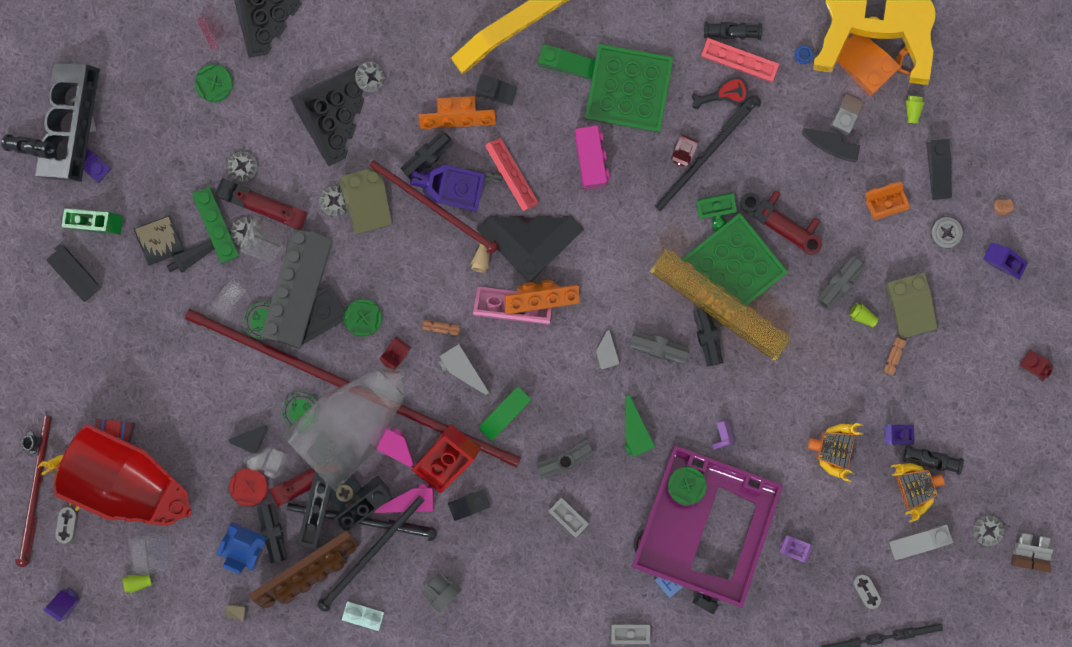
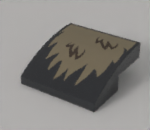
[134,215,184,266]

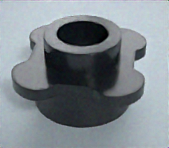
[21,432,41,454]

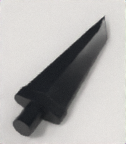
[167,240,215,273]

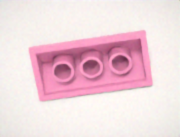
[473,286,552,325]

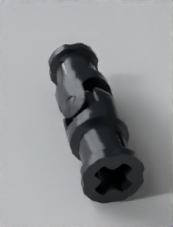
[704,21,762,40]
[1,134,56,159]
[903,445,964,475]

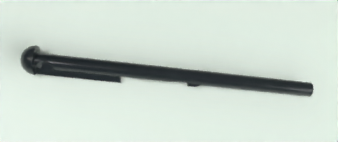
[655,95,761,211]
[318,495,425,612]
[287,503,437,541]

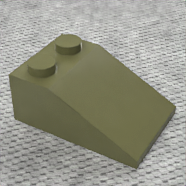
[338,168,392,235]
[884,272,938,339]

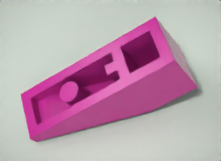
[375,484,434,513]

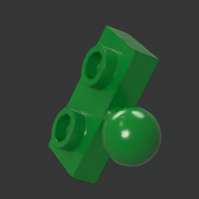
[695,192,737,231]

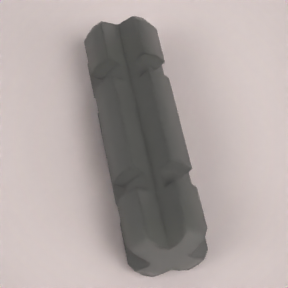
[466,166,502,184]

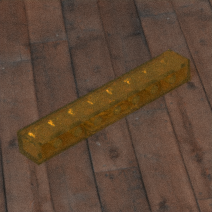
[650,249,791,362]

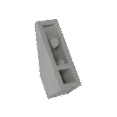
[439,344,490,396]
[889,524,953,560]

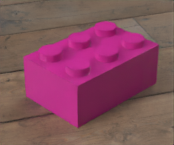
[574,126,610,190]

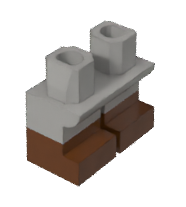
[1011,533,1053,573]

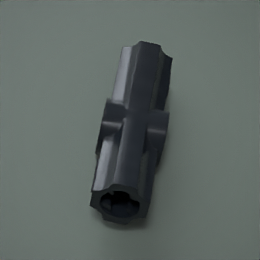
[400,130,454,180]
[693,307,723,367]

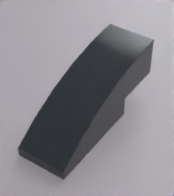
[802,128,860,162]

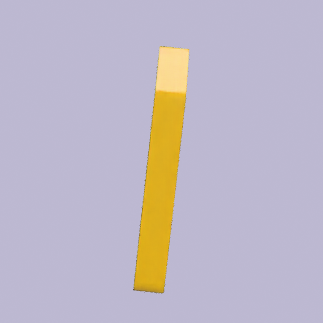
[451,0,569,74]

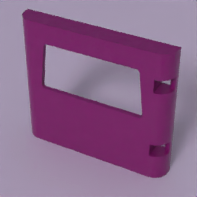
[631,445,783,608]

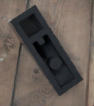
[926,139,952,200]

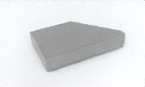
[596,330,620,370]

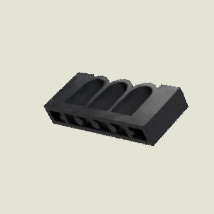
[35,63,100,182]

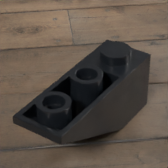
[334,475,391,531]

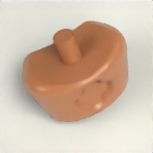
[994,199,1015,215]

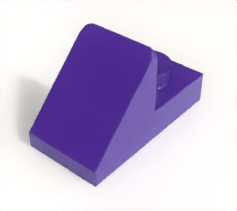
[84,148,111,183]
[884,425,914,445]

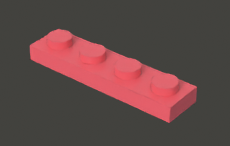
[701,38,779,83]
[485,138,539,211]

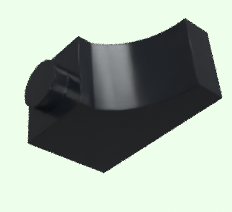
[475,74,518,106]

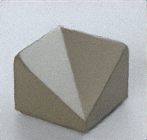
[226,603,247,622]

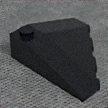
[234,0,301,58]
[290,64,370,166]
[476,216,584,282]

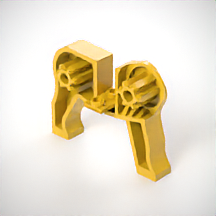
[813,0,935,85]

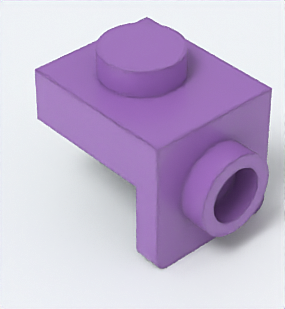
[780,535,813,563]

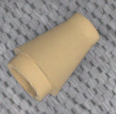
[471,244,490,273]

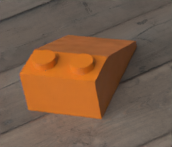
[837,34,901,97]

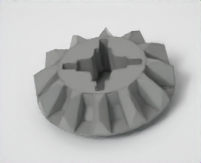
[355,62,385,92]
[227,151,258,182]
[319,186,347,216]
[230,217,261,248]
[932,217,963,248]
[973,515,1005,546]

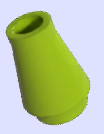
[906,96,925,124]
[849,303,879,328]
[122,574,152,594]

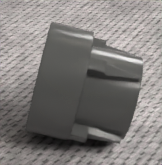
[422,573,462,613]

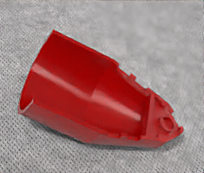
[53,424,192,526]

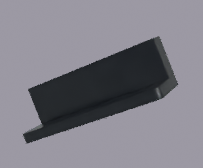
[47,244,102,302]

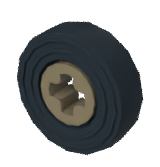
[329,476,361,510]

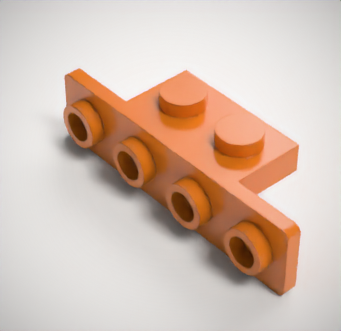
[418,96,496,129]
[505,280,579,314]

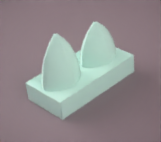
[342,601,384,631]

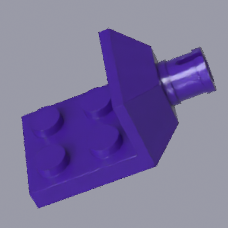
[409,165,485,212]

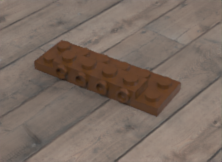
[249,530,360,609]

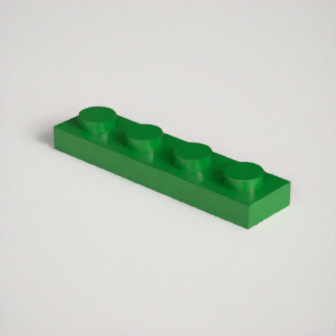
[192,187,239,264]

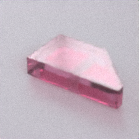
[197,16,219,50]

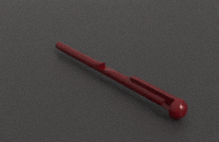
[369,160,498,253]
[15,416,52,567]

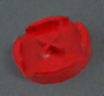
[229,468,268,506]

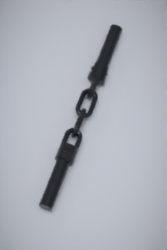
[821,623,943,647]

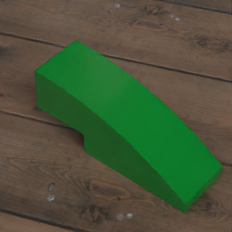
[478,387,532,441]

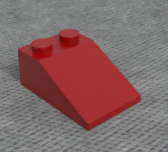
[411,424,480,493]

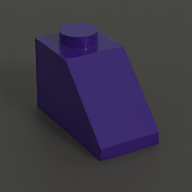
[983,242,1028,280]
[43,588,80,622]

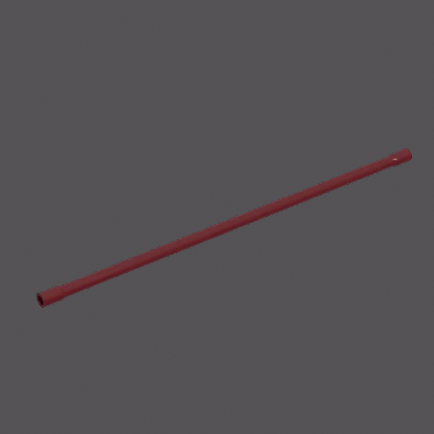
[185,309,521,468]

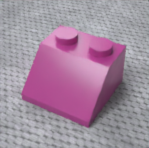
[376,427,415,467]

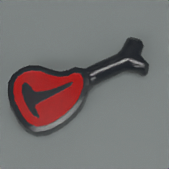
[692,77,748,109]

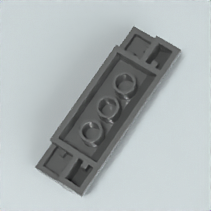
[261,228,332,349]

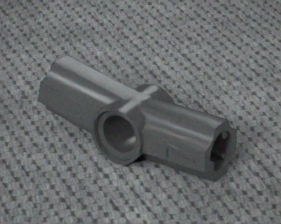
[816,256,866,310]
[630,331,690,364]
[536,440,594,480]

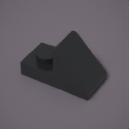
[448,489,490,521]

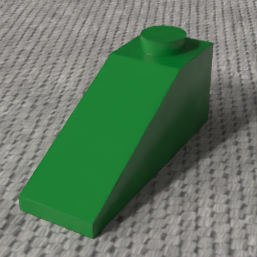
[538,44,595,80]
[61,209,123,235]
[624,395,655,457]

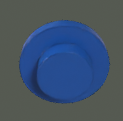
[794,45,814,64]

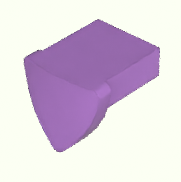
[712,420,735,450]

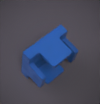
[217,522,267,574]

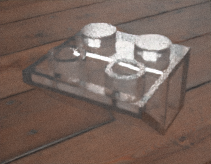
[243,448,292,479]

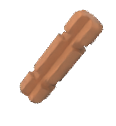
[422,320,460,336]
[884,338,906,375]

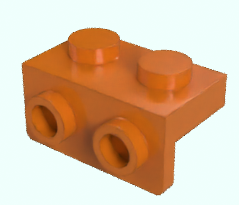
[866,182,910,221]

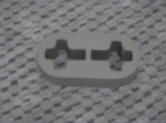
[55,507,77,543]
[853,574,881,609]

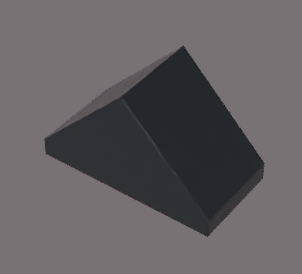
[229,425,268,454]

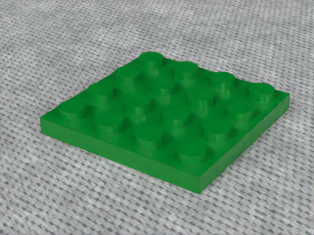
[585,44,674,133]
[680,213,788,319]

